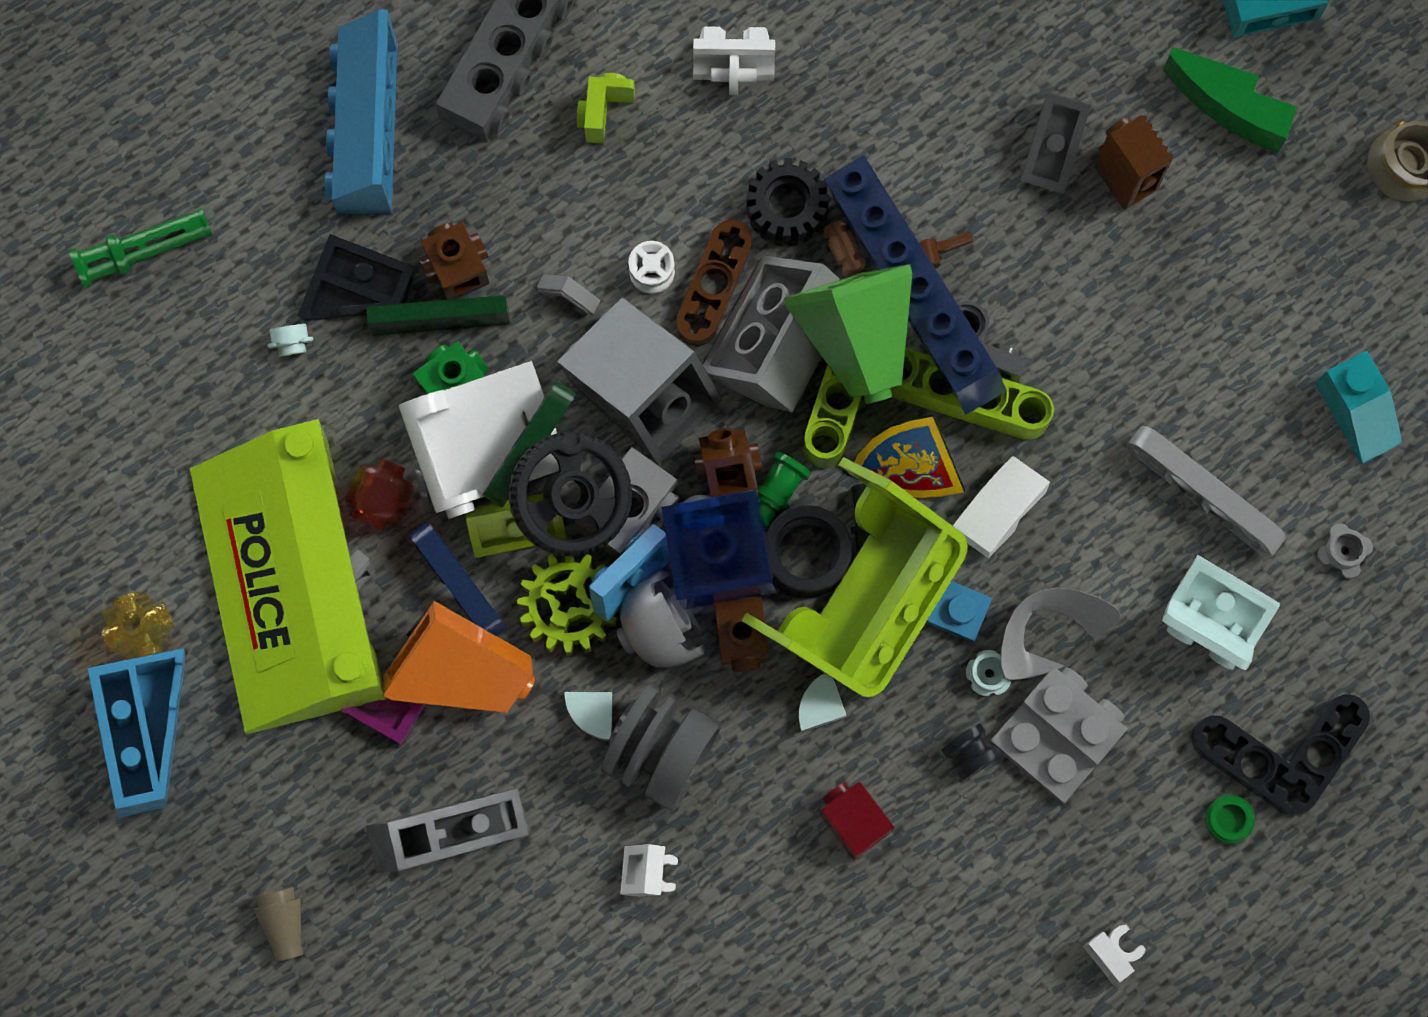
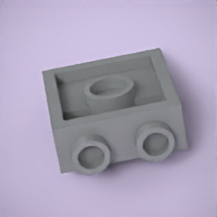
[989,667,1128,805]

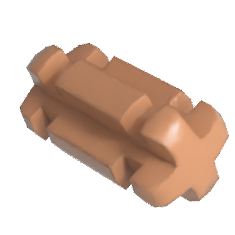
[823,219,866,277]

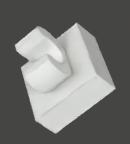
[620,844,678,897]
[1083,925,1146,985]

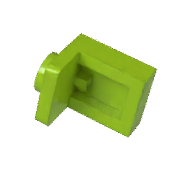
[577,73,635,144]

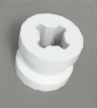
[628,241,675,294]

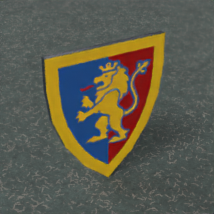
[849,414,965,498]

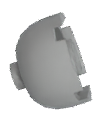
[617,570,706,668]

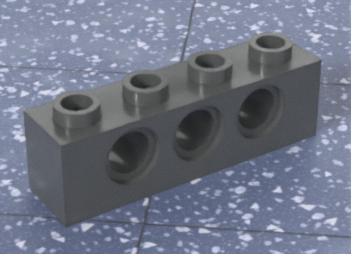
[436,0,574,142]

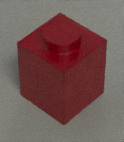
[819,781,895,861]

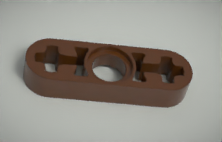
[676,220,752,346]

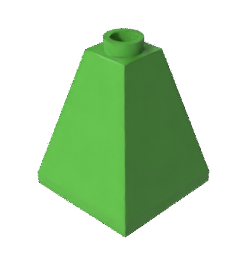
[784,264,912,404]

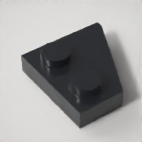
[297,234,417,320]

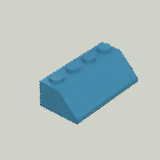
[325,10,398,214]

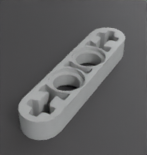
[1126,426,1286,558]

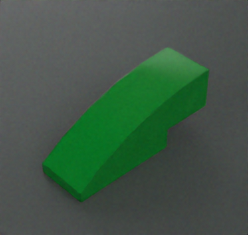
[1163,47,1297,153]

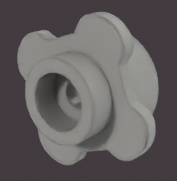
[1317,523,1373,579]

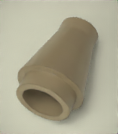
[253,886,304,962]

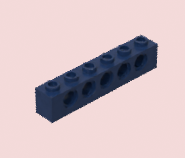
[824,155,1007,415]

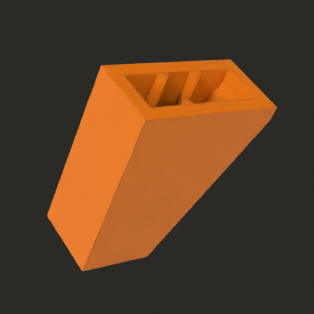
[383,601,535,713]

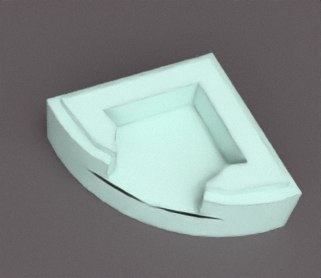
[799,673,847,733]
[564,692,612,741]

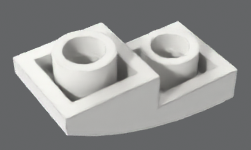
[953,456,1050,558]

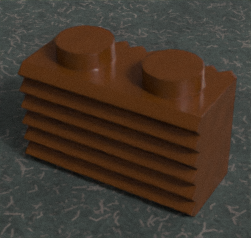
[1094,115,1173,210]

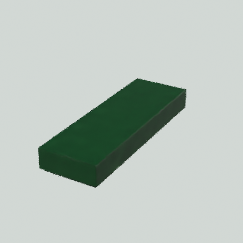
[366,295,510,336]

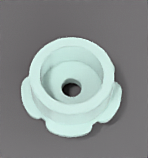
[267,324,313,357]
[966,650,1011,696]

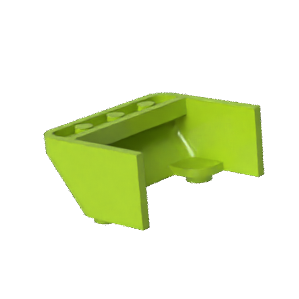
[742,457,968,697]

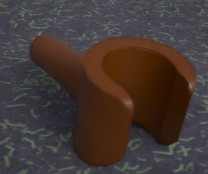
[919,232,973,269]

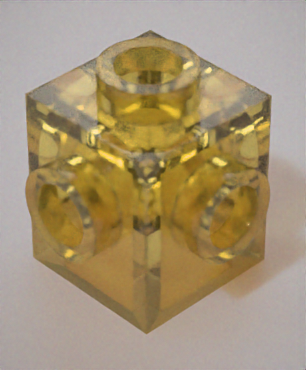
[101,592,175,660]

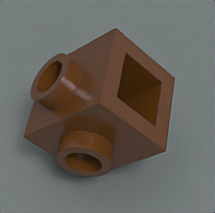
[418,222,490,300]
[693,428,763,504]

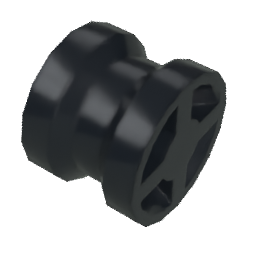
[941,723,1002,782]

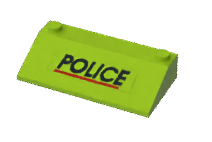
[190,419,386,734]

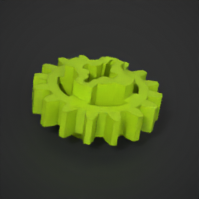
[517,554,618,656]

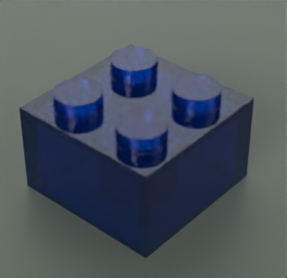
[661,489,777,609]

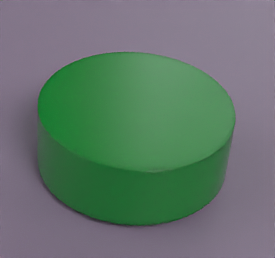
[1205,795,1255,844]

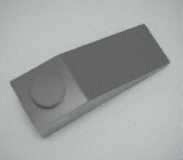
[366,788,529,873]

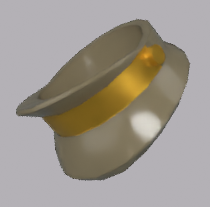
[1367,121,1428,202]

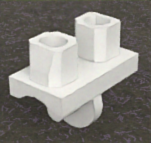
[693,27,775,95]

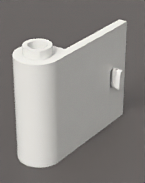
[398,361,559,519]

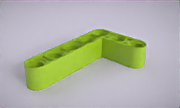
[803,347,1054,469]

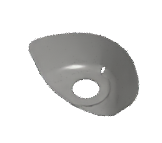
[1001,587,1121,680]

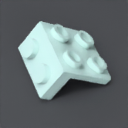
[1162,555,1280,670]

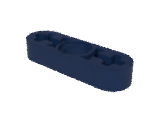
[408,521,507,636]

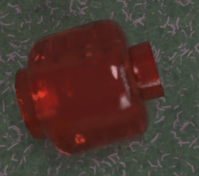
[345,458,414,531]

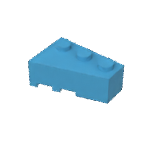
[87,648,185,818]

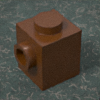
[714,597,769,672]

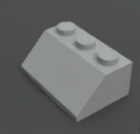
[703,256,840,412]

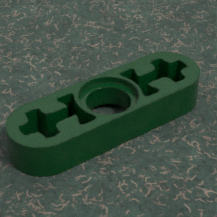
[482,380,576,508]

